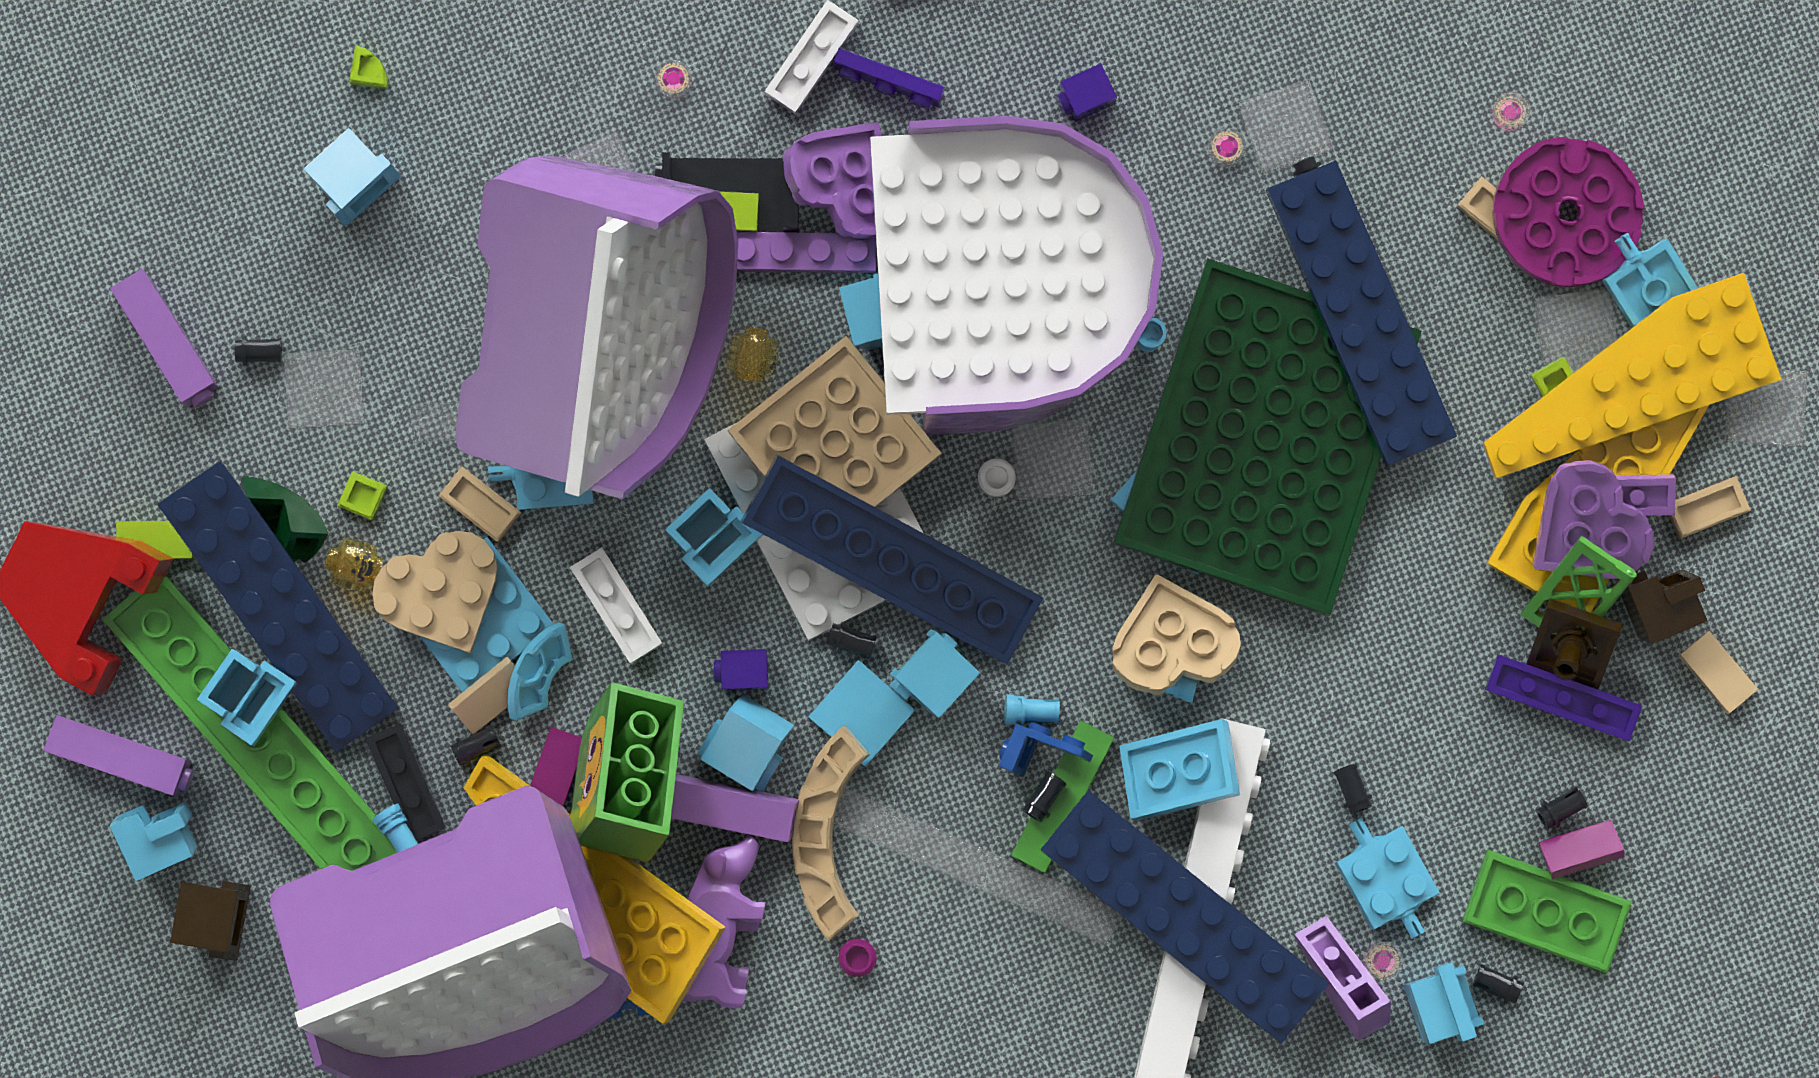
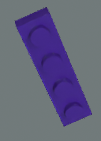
[1484,654,1642,742]

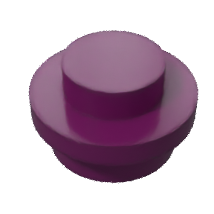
[838,939,877,977]

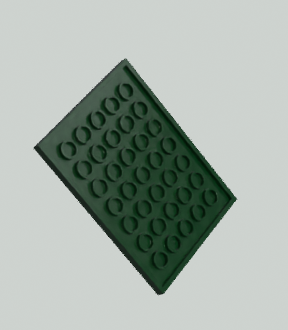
[1113,258,1422,616]

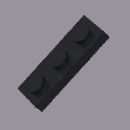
[365,723,447,841]

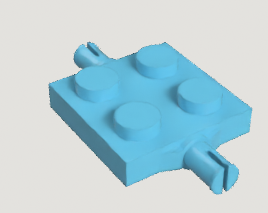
[1602,233,1698,328]
[488,465,594,510]
[1335,817,1440,939]

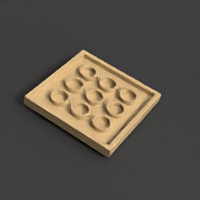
[728,336,942,507]

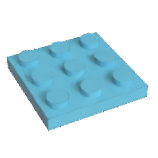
[420,537,554,693]

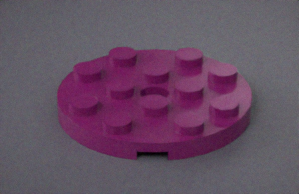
[1492,137,1644,287]

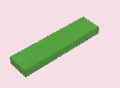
[1011,720,1114,873]

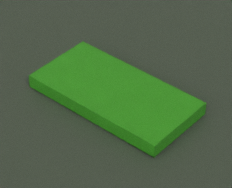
[1462,850,1632,974]

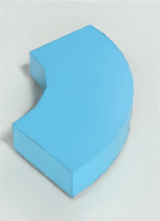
[508,622,573,721]

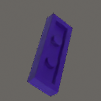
[833,48,945,109]

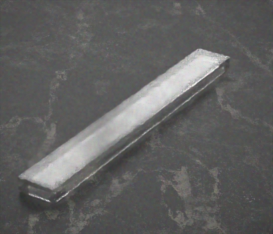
[834,788,1121,946]

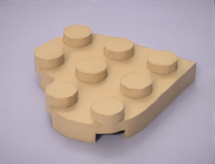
[372,531,498,654]
[1112,574,1241,695]

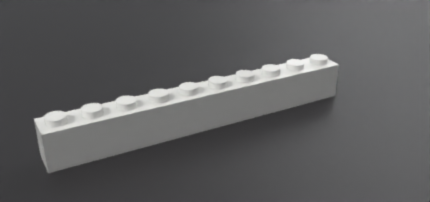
[1134,718,1270,1078]

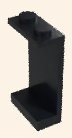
[655,152,799,233]

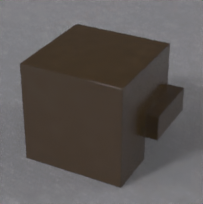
[1616,569,1707,644]
[170,881,251,961]

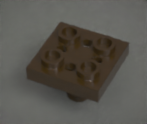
[1526,598,1623,690]

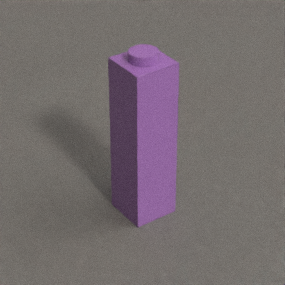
[110,269,219,408]
[43,715,194,797]
[671,774,799,842]

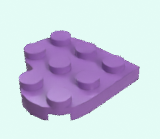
[782,122,882,239]
[1532,460,1654,579]

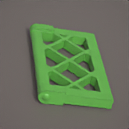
[1520,536,1637,634]

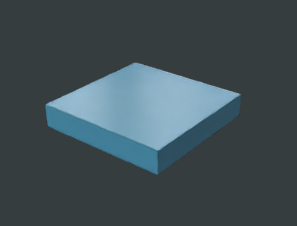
[808,660,915,767]

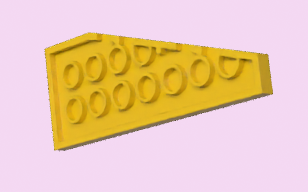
[1482,273,1782,479]
[1486,405,1709,613]
[463,755,726,1024]

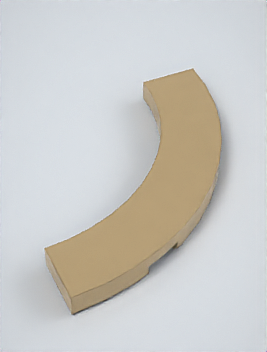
[792,725,870,941]

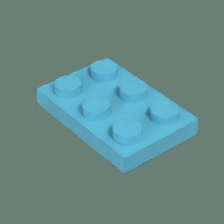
[1119,719,1240,821]

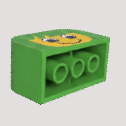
[571,682,684,862]

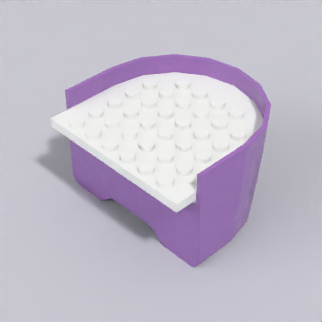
[870,116,1163,435]
[455,156,738,499]
[270,786,632,1078]

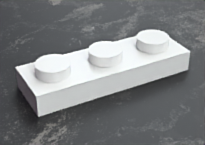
[764,0,859,115]
[570,547,663,664]

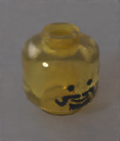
[727,326,779,382]
[324,538,383,592]

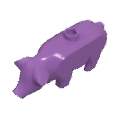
[682,834,766,1009]

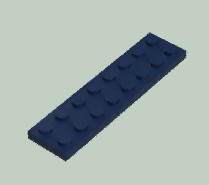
[1266,160,1457,467]
[740,454,1043,665]
[157,459,398,752]
[1040,790,1329,1044]

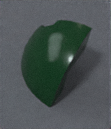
[240,476,328,563]

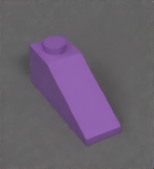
[1295,916,1391,1041]

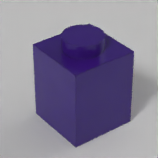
[1056,63,1117,122]
[714,649,769,691]

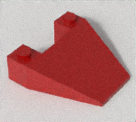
[0,521,174,696]

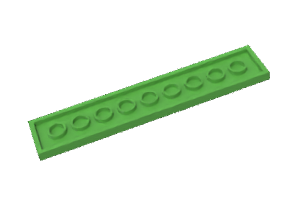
[102,575,397,871]

